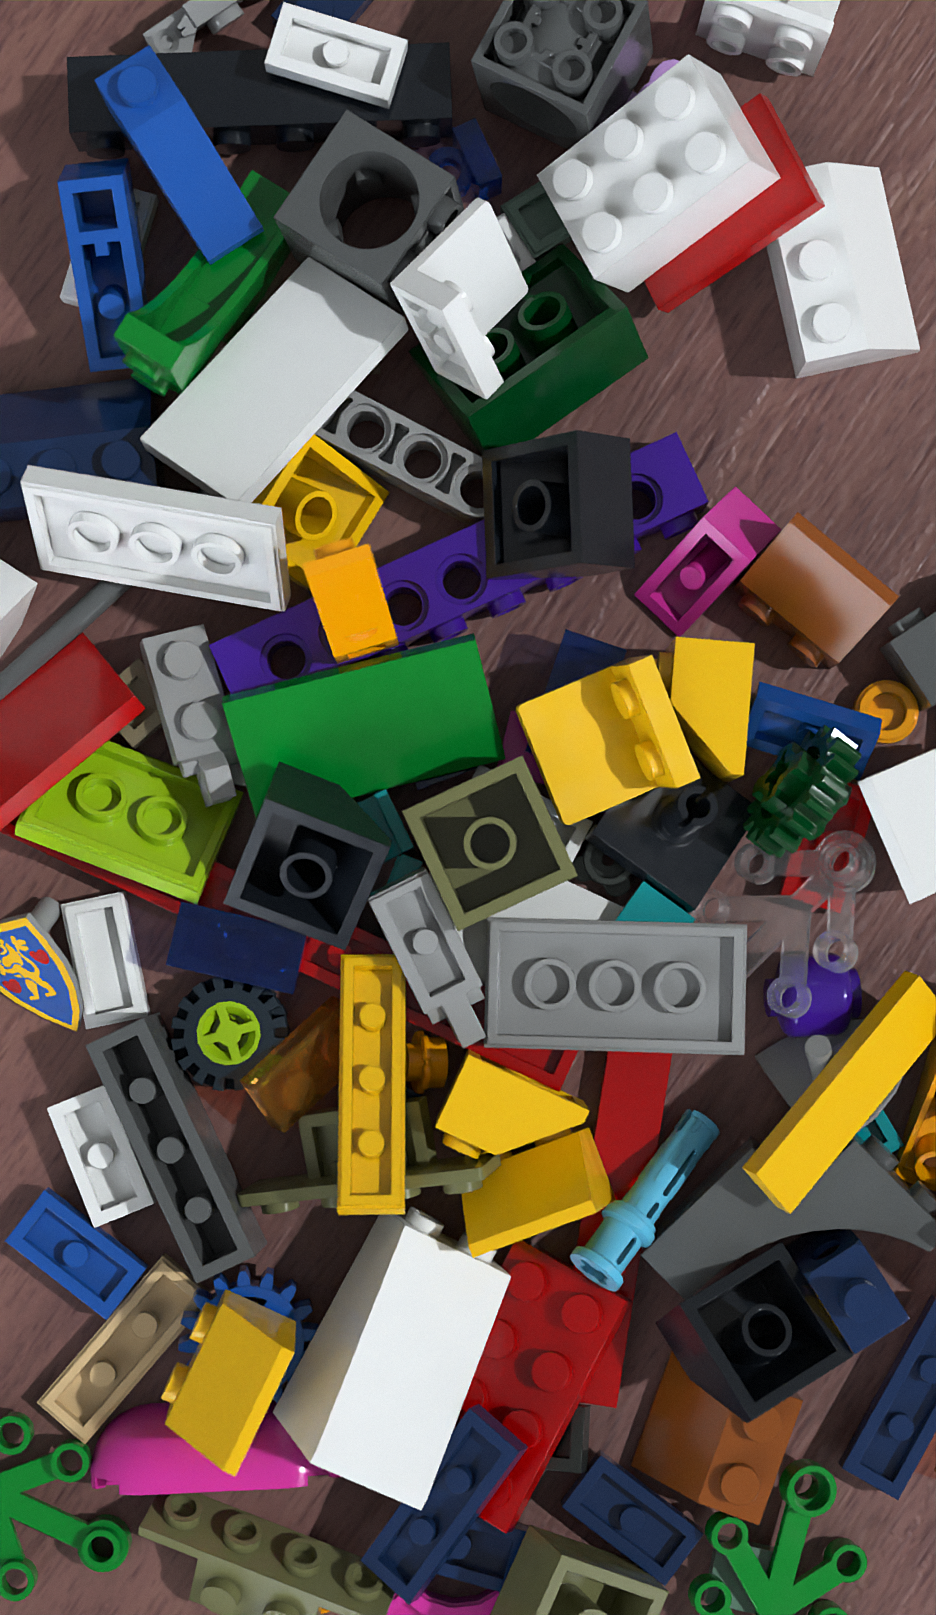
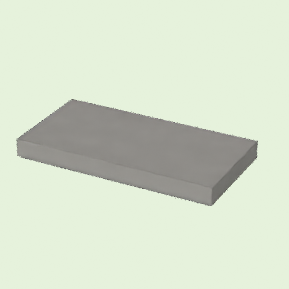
[484,918,747,1055]

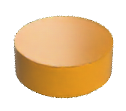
[852,680,919,745]

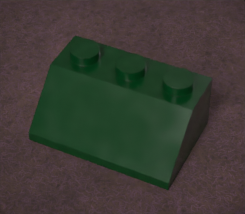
[409,243,649,454]

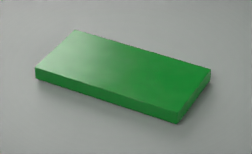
[222,633,506,817]

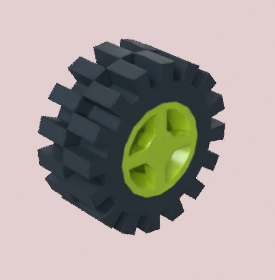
[171,974,290,1091]

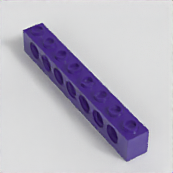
[209,432,709,694]

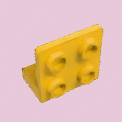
[516,655,700,825]

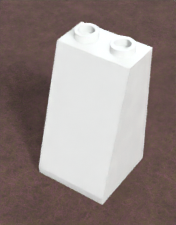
[273,1207,511,1510]

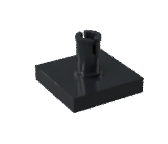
[585,759,752,913]

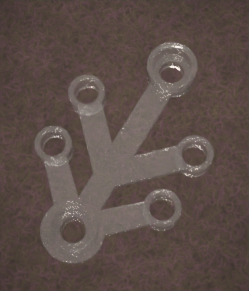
[690,830,876,1019]

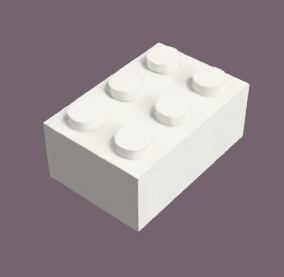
[537,54,781,293]

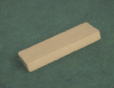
[36,1253,213,1444]

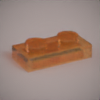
[240,996,340,1133]

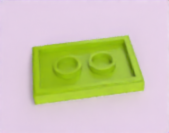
[15,741,244,905]

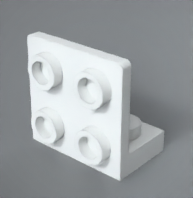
[696,0,841,77]
[390,198,528,400]

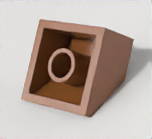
[733,512,899,670]
[630,1350,803,1525]

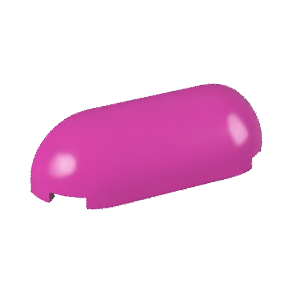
[91,1399,341,1495]

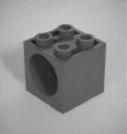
[471,0,653,150]
[274,109,465,316]

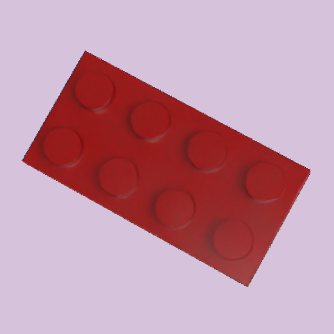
[453,1239,632,1534]

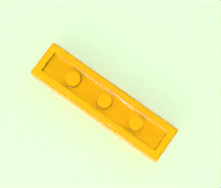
[337,954,406,1215]
[742,971,936,1214]

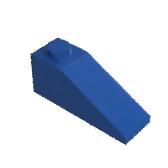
[94,45,264,265]
[57,158,148,372]

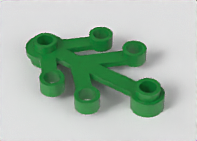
[0,1412,132,1601]
[688,1459,867,1615]

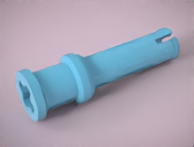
[570,1109,720,1292]

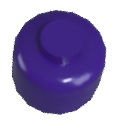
[763,953,862,1038]

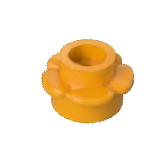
[406,1030,448,1094]

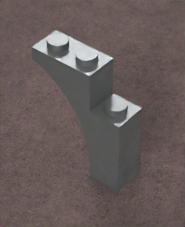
[641,1133,936,1300]

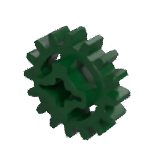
[743,725,861,858]

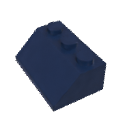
[0,378,165,523]

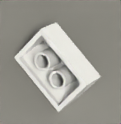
[767,162,920,379]

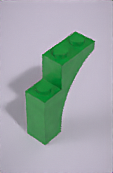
[113,170,291,396]

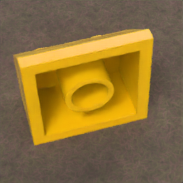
[252,434,390,592]
[654,637,755,782]
[435,1049,590,1159]
[461,1127,616,1258]
[160,1289,296,1476]

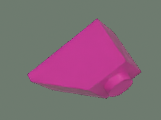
[634,486,782,637]

